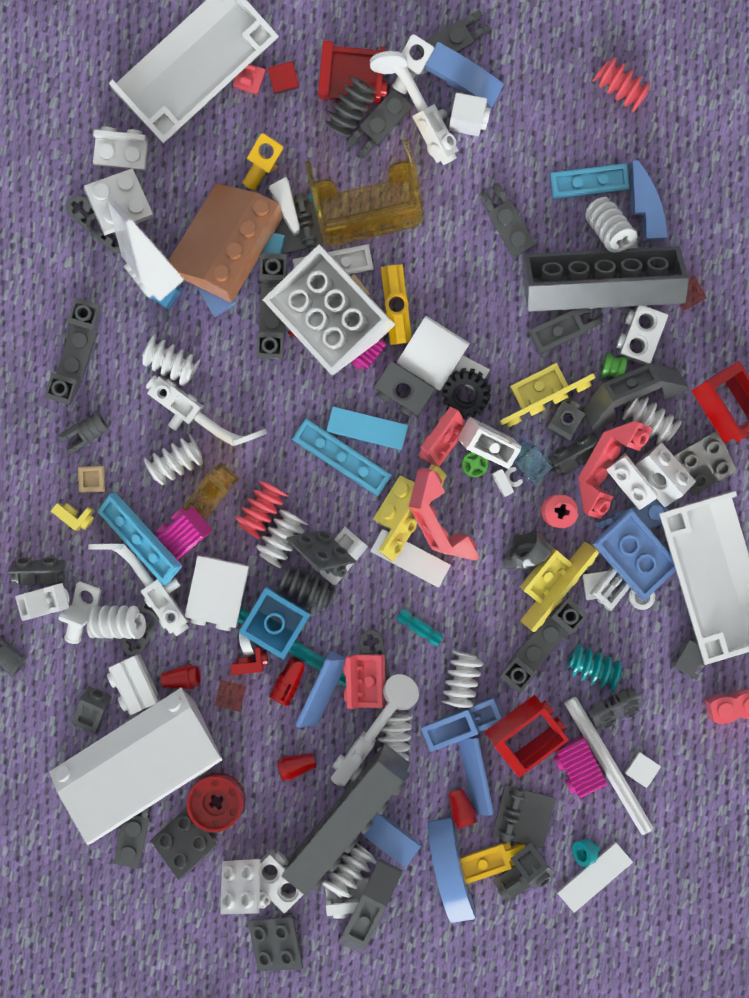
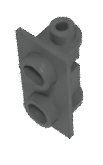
[547,433,599,476]
[8,557,65,585]
[492,866,531,902]

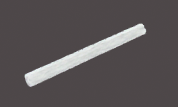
[565,697,653,835]

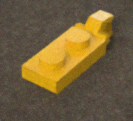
[460,842,525,884]

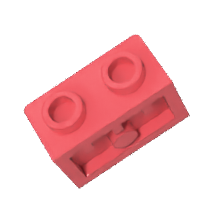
[418,407,465,467]

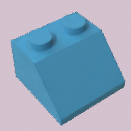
[238,586,312,660]

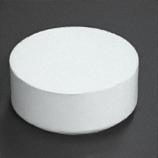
[628,589,655,610]
[239,633,256,656]

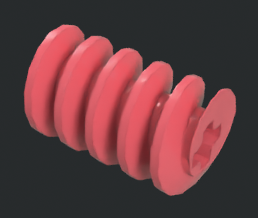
[592,56,650,113]
[235,481,289,539]
[540,495,578,528]

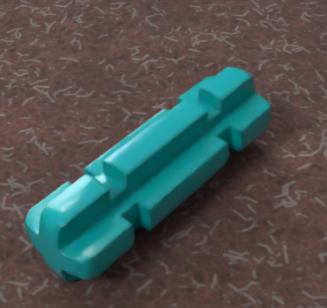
[396,608,444,646]

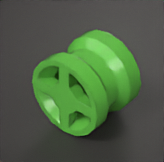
[600,352,627,378]
[461,452,488,477]

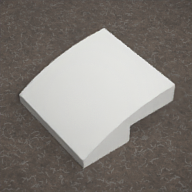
[397,316,470,391]

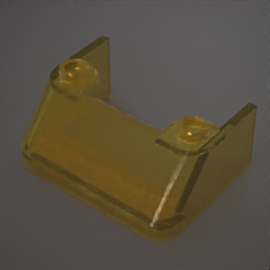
[305,138,424,246]

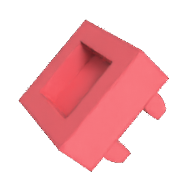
[233,64,266,96]

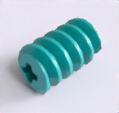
[565,643,623,693]

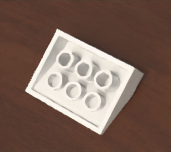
[107,197,184,301]
[263,245,396,376]

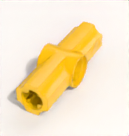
[380,264,412,345]

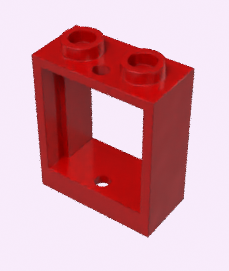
[691,361,749,444]
[485,694,569,778]

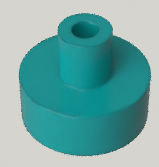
[572,838,600,867]

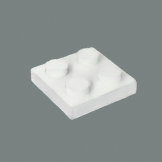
[84,168,153,236]

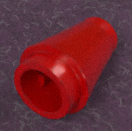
[161,664,201,690]
[276,753,316,781]
[448,788,478,829]

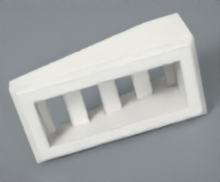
[269,177,300,237]

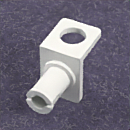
[392,34,434,94]
[59,581,101,644]

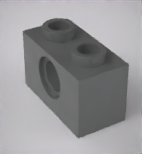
[374,361,435,418]

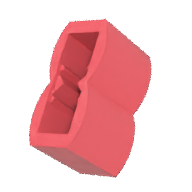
[705,689,749,724]

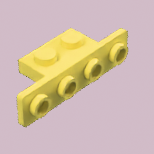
[498,363,596,428]
[373,464,447,562]
[520,542,599,632]

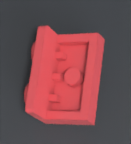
[343,654,386,709]

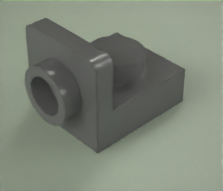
[72,686,112,733]
[510,843,555,889]

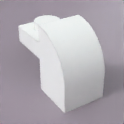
[15,583,69,621]

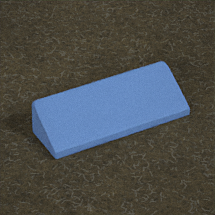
[296,651,346,728]
[459,735,494,816]

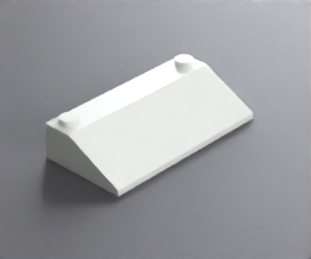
[109,0,279,144]
[659,491,749,665]
[49,688,222,845]

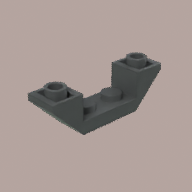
[256,253,287,360]
[44,297,101,405]
[582,363,689,430]
[500,597,588,694]
[338,858,403,954]

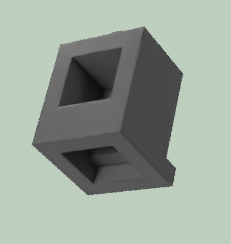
[545,399,585,441]
[670,637,704,680]

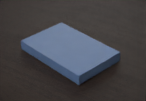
[591,508,676,601]

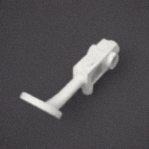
[370,51,459,165]
[146,375,268,446]
[88,544,189,636]
[331,674,419,787]

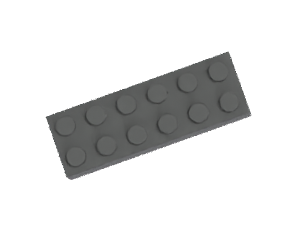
[523,246,689,312]
[281,743,410,896]

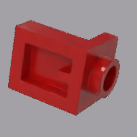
[230,645,268,675]

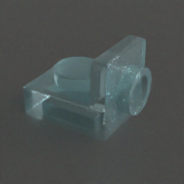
[513,440,553,485]

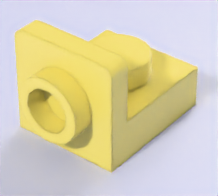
[51,503,95,531]

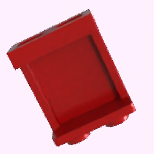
[318,41,388,104]

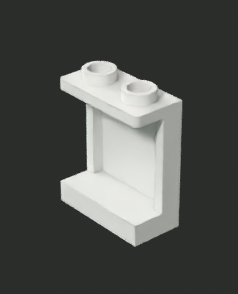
[185,555,250,631]

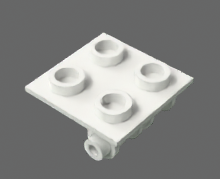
[220,859,271,914]

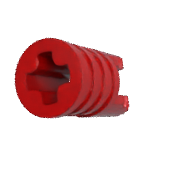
[269,656,305,706]

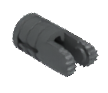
[57,411,109,454]
[0,637,27,677]

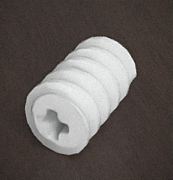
[585,197,637,252]
[142,334,200,386]
[622,396,682,445]
[143,434,203,485]
[256,509,309,568]
[87,605,146,639]
[441,650,483,708]
[377,711,413,761]
[322,843,377,900]

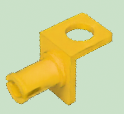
[242,133,284,191]

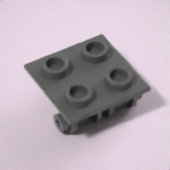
[274,193,323,254]
[673,430,737,496]
[286,530,356,577]
[587,688,642,729]
[492,785,556,848]
[150,807,218,880]
[248,913,304,971]

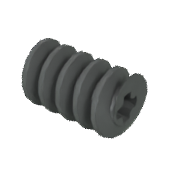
[325,76,377,137]
[278,564,338,613]

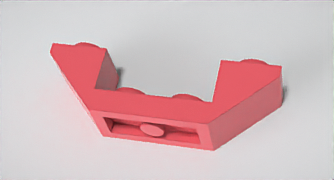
[578,421,653,519]
[409,468,479,561]

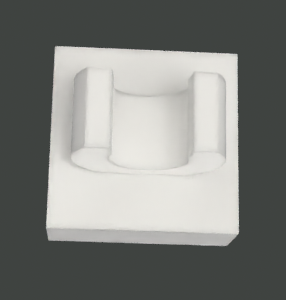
[491,467,523,497]

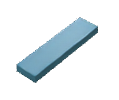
[292,418,392,496]
[97,492,182,585]

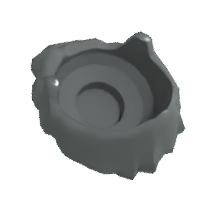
[502,530,553,570]

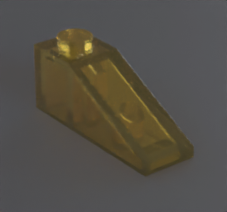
[170,462,240,524]

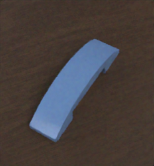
[427,817,476,923]

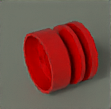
[187,773,245,832]

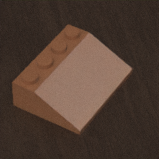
[168,183,283,303]

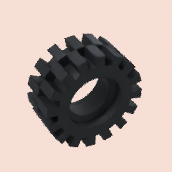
[442,368,491,419]

